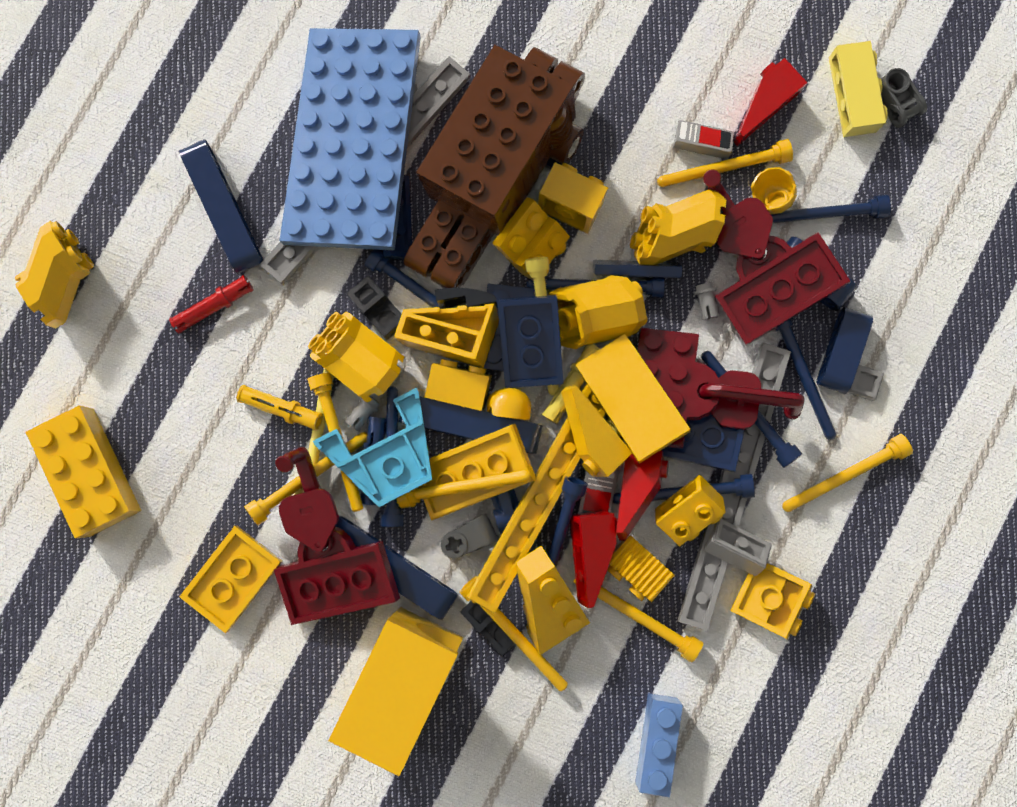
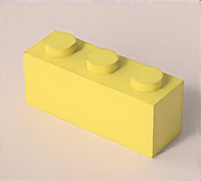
[828,41,888,137]

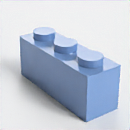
[635,693,683,797]

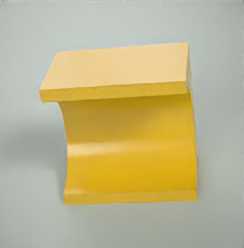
[328,607,463,776]

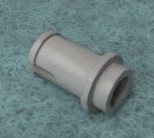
[694,282,720,320]
[344,396,380,432]

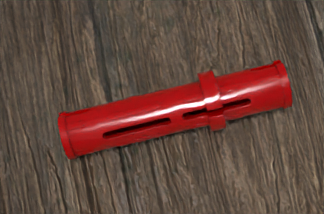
[169,275,254,334]

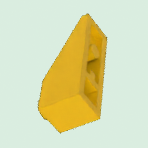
[561,385,632,477]

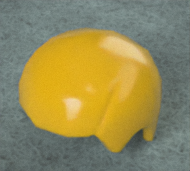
[751,167,797,214]
[487,388,531,420]

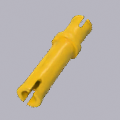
[236,385,323,430]

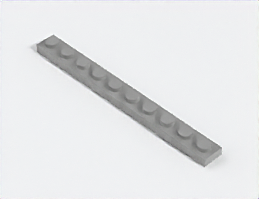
[259,56,471,285]
[677,343,791,631]

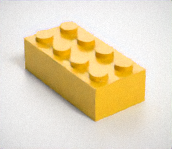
[26,405,141,538]

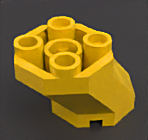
[630,189,726,265]
[15,221,94,329]
[548,275,648,350]
[308,312,404,403]

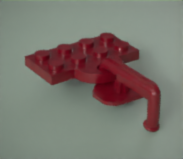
[703,170,851,346]
[637,328,805,449]
[273,447,400,625]

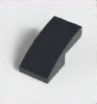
[346,276,402,340]
[435,288,498,309]
[460,601,525,656]

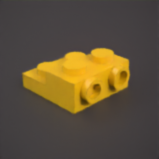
[492,197,570,280]
[730,563,816,640]

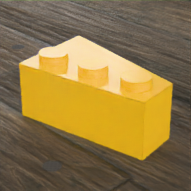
[394,304,499,368]
[516,546,590,655]

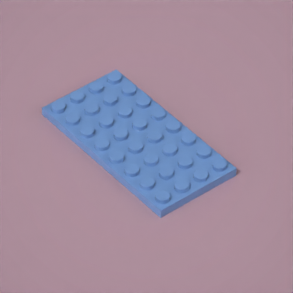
[280,28,421,250]

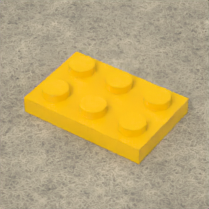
[179,526,283,633]

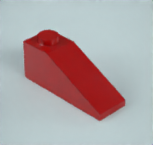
[734,58,807,146]
[616,447,669,541]
[570,510,617,608]

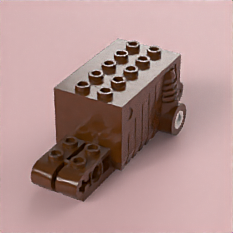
[404,44,585,288]

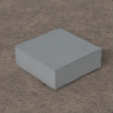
[848,365,884,401]

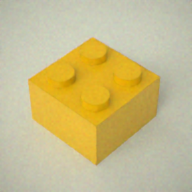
[538,162,608,234]

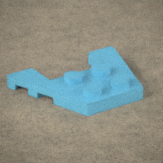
[313,388,433,507]

